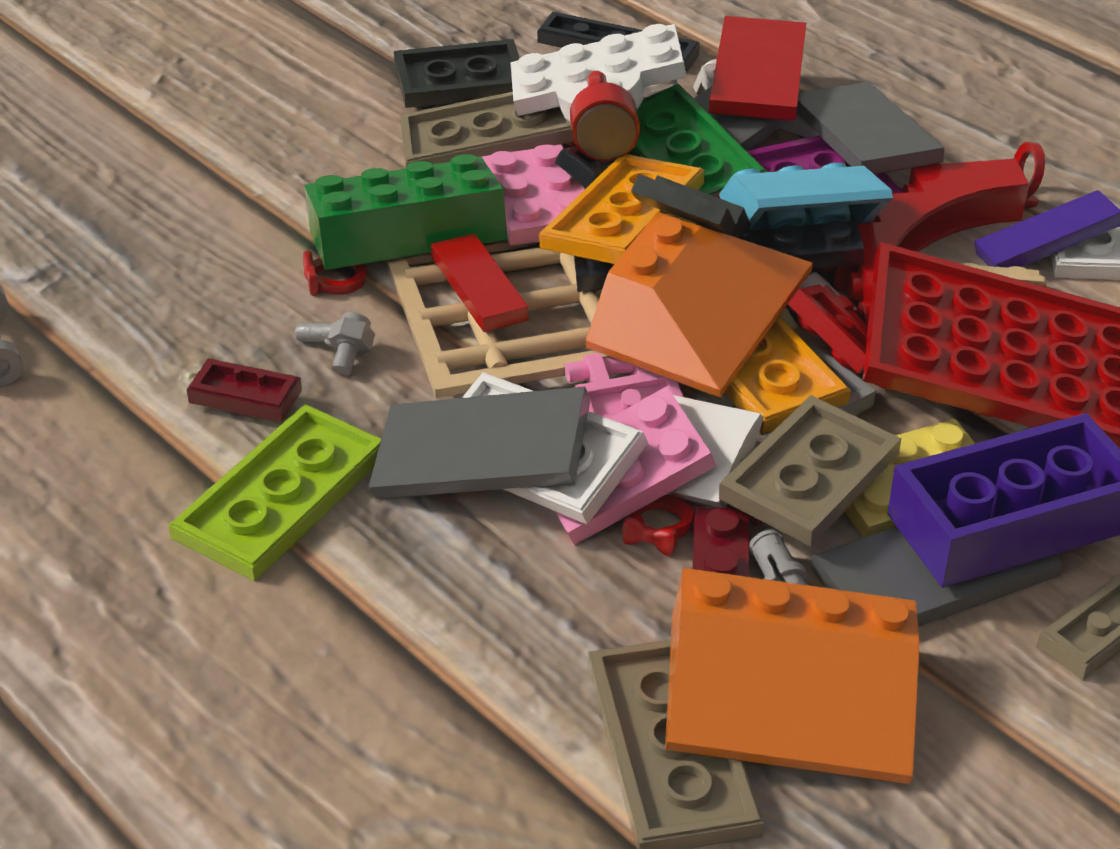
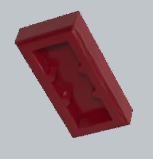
[186,358,302,423]

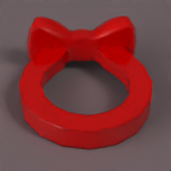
[1013,142,1045,208]
[303,250,367,296]
[622,495,694,556]

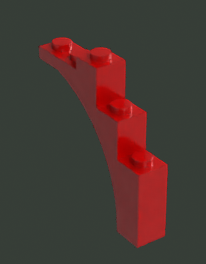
[819,159,1029,325]

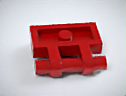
[787,284,868,374]

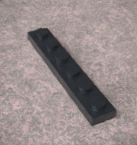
[574,220,865,292]

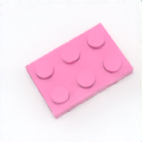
[482,145,585,246]
[556,386,717,545]

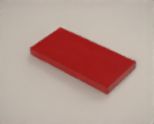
[709,16,806,121]

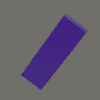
[974,190,1120,268]

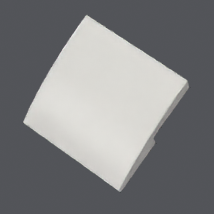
[666,395,764,508]

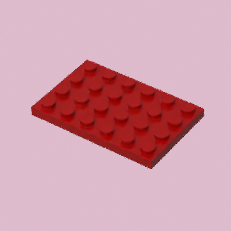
[863,242,1120,449]

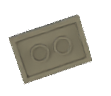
[719,395,901,547]

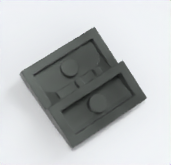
[631,174,751,237]

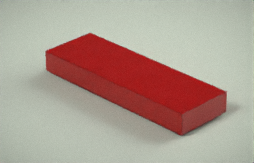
[431,233,529,332]

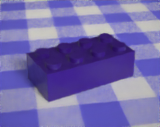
[887,413,1120,588]

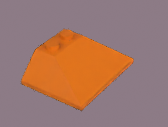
[586,212,812,398]

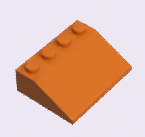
[665,568,920,784]

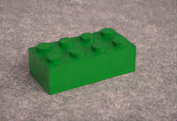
[304,154,507,270]

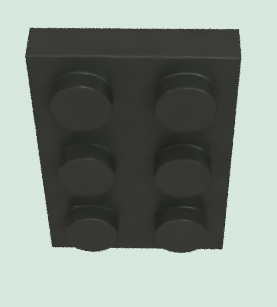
[394,39,520,109]

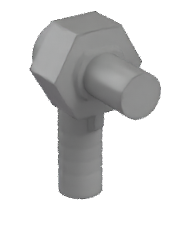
[295,312,375,376]

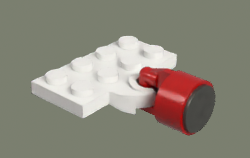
[511,24,687,161]

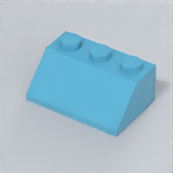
[719,163,893,231]

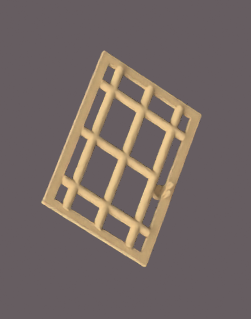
[385,240,799,398]

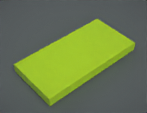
[168,404,381,582]

